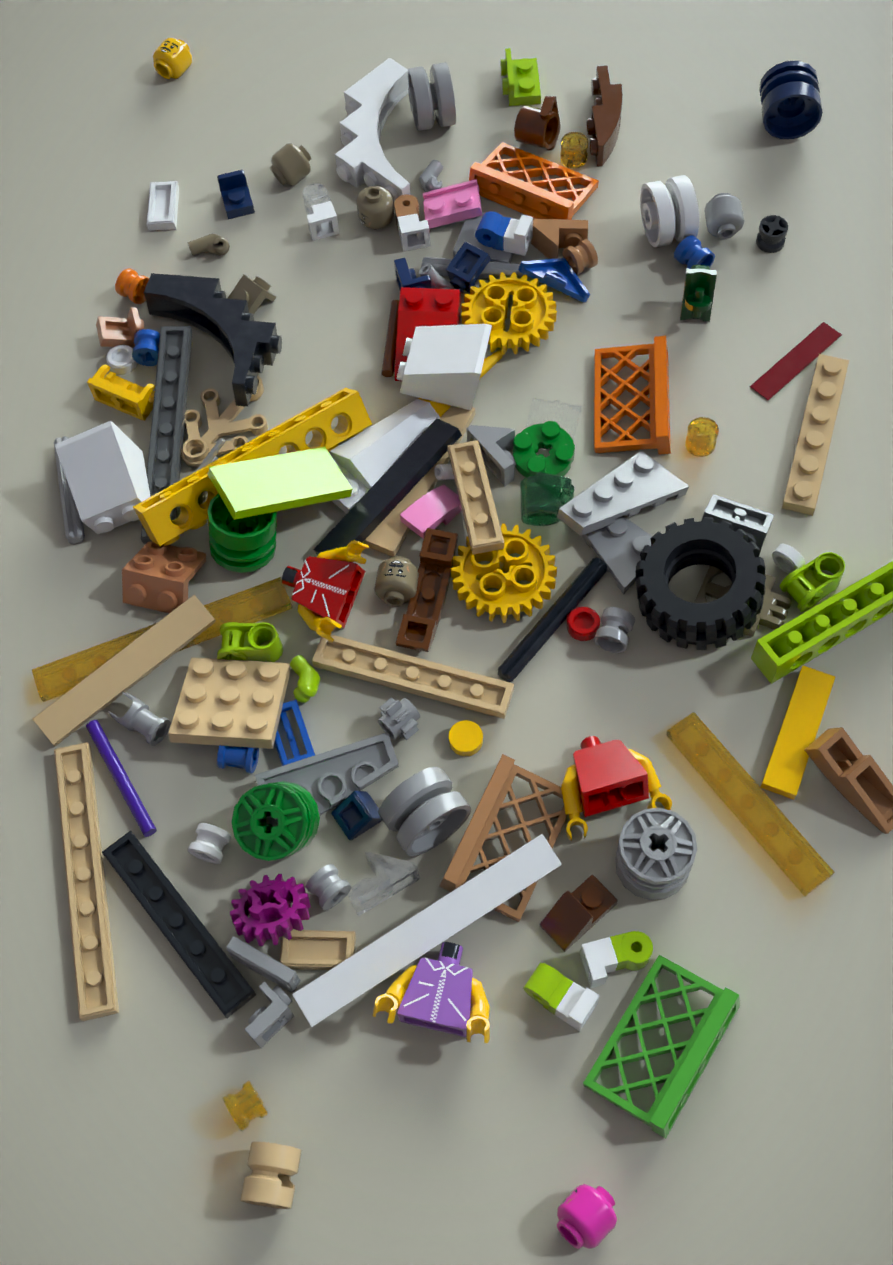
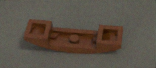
[396,528,459,652]

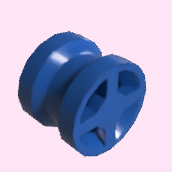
[132,329,160,366]

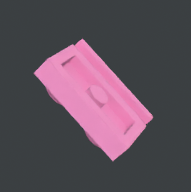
[423,179,482,229]

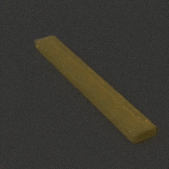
[32,577,292,702]

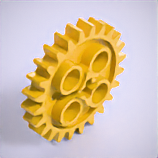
[461,272,557,355]
[451,523,557,623]

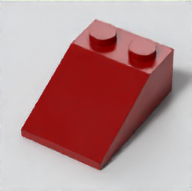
[394,287,461,381]

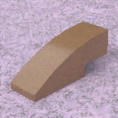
[804,727,893,834]

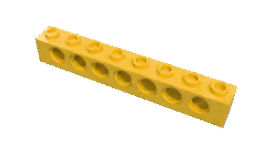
[133,388,372,546]

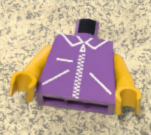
[372,942,490,1043]

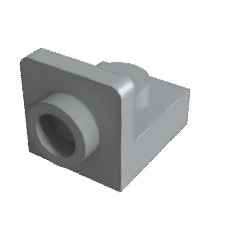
[245,982,294,1048]

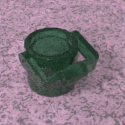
[520,472,574,526]

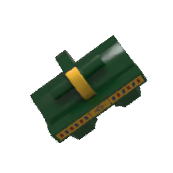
[680,265,717,322]

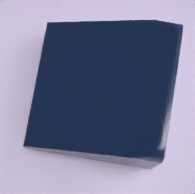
[331,791,382,840]

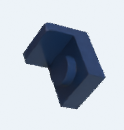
[217,170,255,219]
[446,241,491,293]
[394,258,432,290]

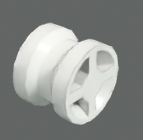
[188,823,231,864]

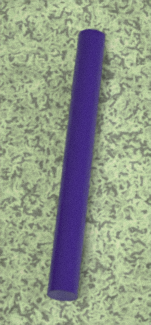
[86,720,157,837]

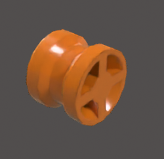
[115,268,149,304]

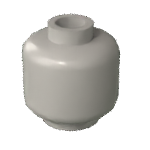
[704,193,744,239]

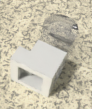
[303,183,340,241]

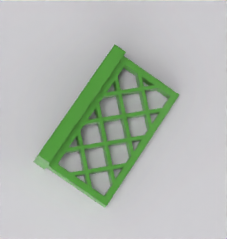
[583,955,740,1139]

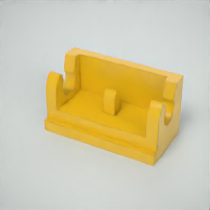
[87,365,155,421]

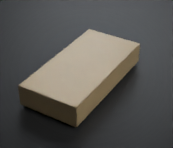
[280,930,356,970]

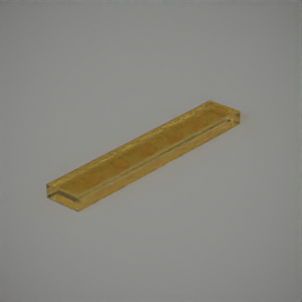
[666,712,835,897]

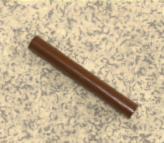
[381,300,399,377]

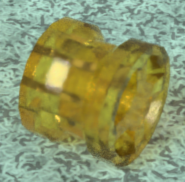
[560,132,589,169]
[685,417,719,457]
[222,1080,269,1131]

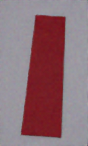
[750,322,842,400]

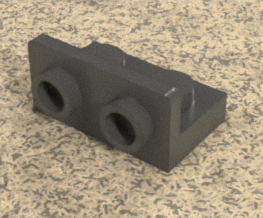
[702,494,774,552]

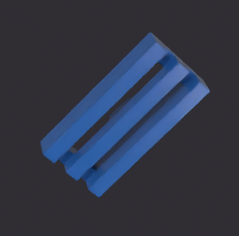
[274,699,315,766]

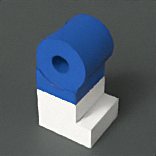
[475,211,533,256]

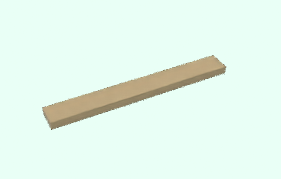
[54,742,119,1021]

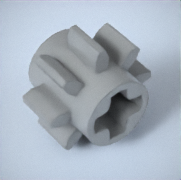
[378,697,420,740]

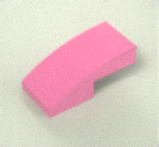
[400,485,462,539]

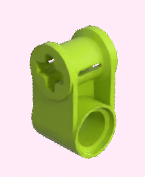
[779,552,845,612]
[217,622,283,662]

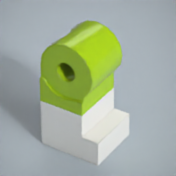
[580,931,653,989]
[523,962,600,1032]

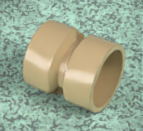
[240,1141,302,1209]

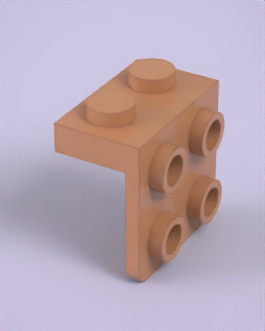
[122,541,206,613]

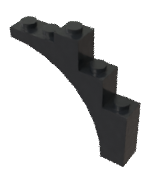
[144,273,282,407]

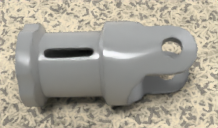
[108,692,171,746]

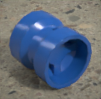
[674,235,715,269]

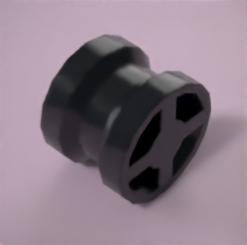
[756,215,789,253]

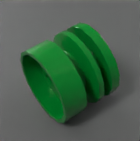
[207,493,277,573]
[232,781,320,861]

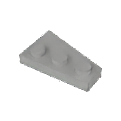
[582,516,652,595]

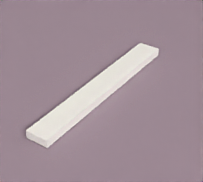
[292,834,562,1027]

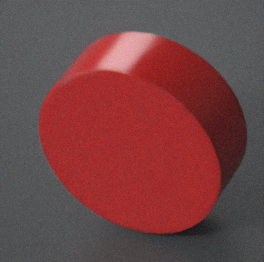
[567,607,600,641]

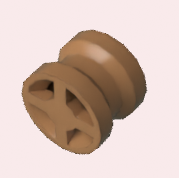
[563,239,598,275]

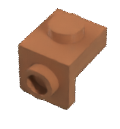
[96,307,144,348]

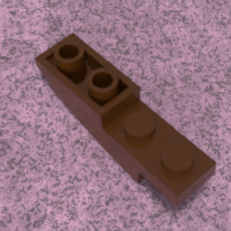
[586,65,623,167]

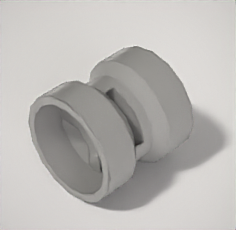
[594,607,635,653]

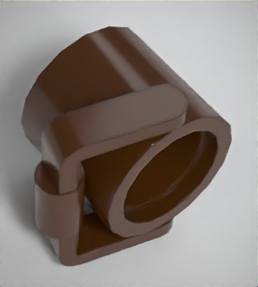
[514,96,561,150]

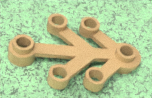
[181,376,268,467]

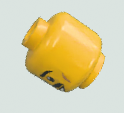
[153,38,192,79]

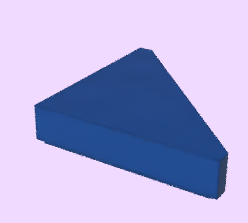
[518,258,590,303]

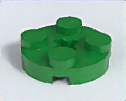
[513,421,575,483]

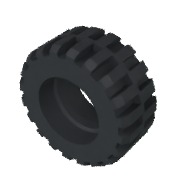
[635,517,766,650]

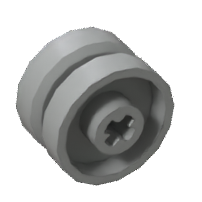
[408,62,456,131]
[378,767,471,856]

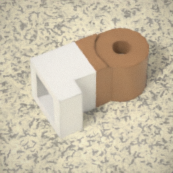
[394,194,431,252]

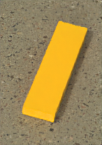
[760,666,835,800]

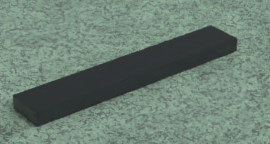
[313,418,462,555]
[102,830,257,1018]

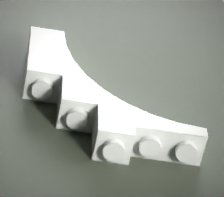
[335,58,411,203]

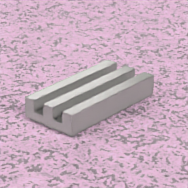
[226,936,301,992]

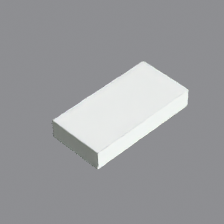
[147,181,179,231]

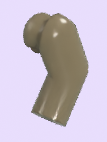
[187,233,230,256]

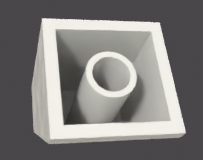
[397,324,492,410]
[55,421,151,535]

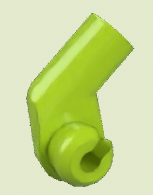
[289,655,320,703]

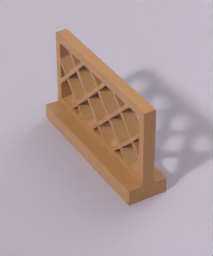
[439,754,568,922]

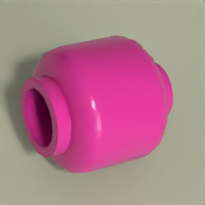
[557,1184,617,1249]

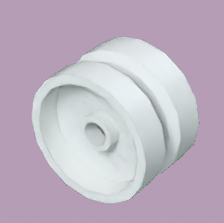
[640,175,699,247]

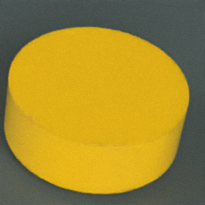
[449,720,483,756]

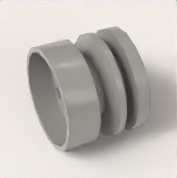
[615,808,697,900]

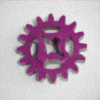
[230,874,311,946]

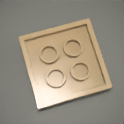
[168,657,290,749]

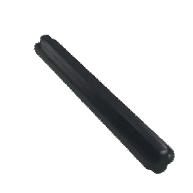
[498,557,607,682]

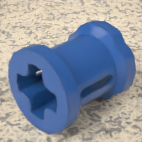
[217,745,259,774]

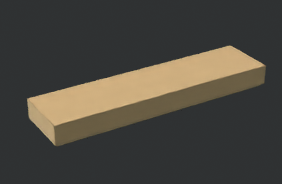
[447,440,504,555]

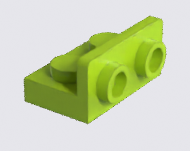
[500,48,541,106]

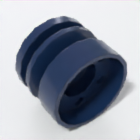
[759,61,823,139]

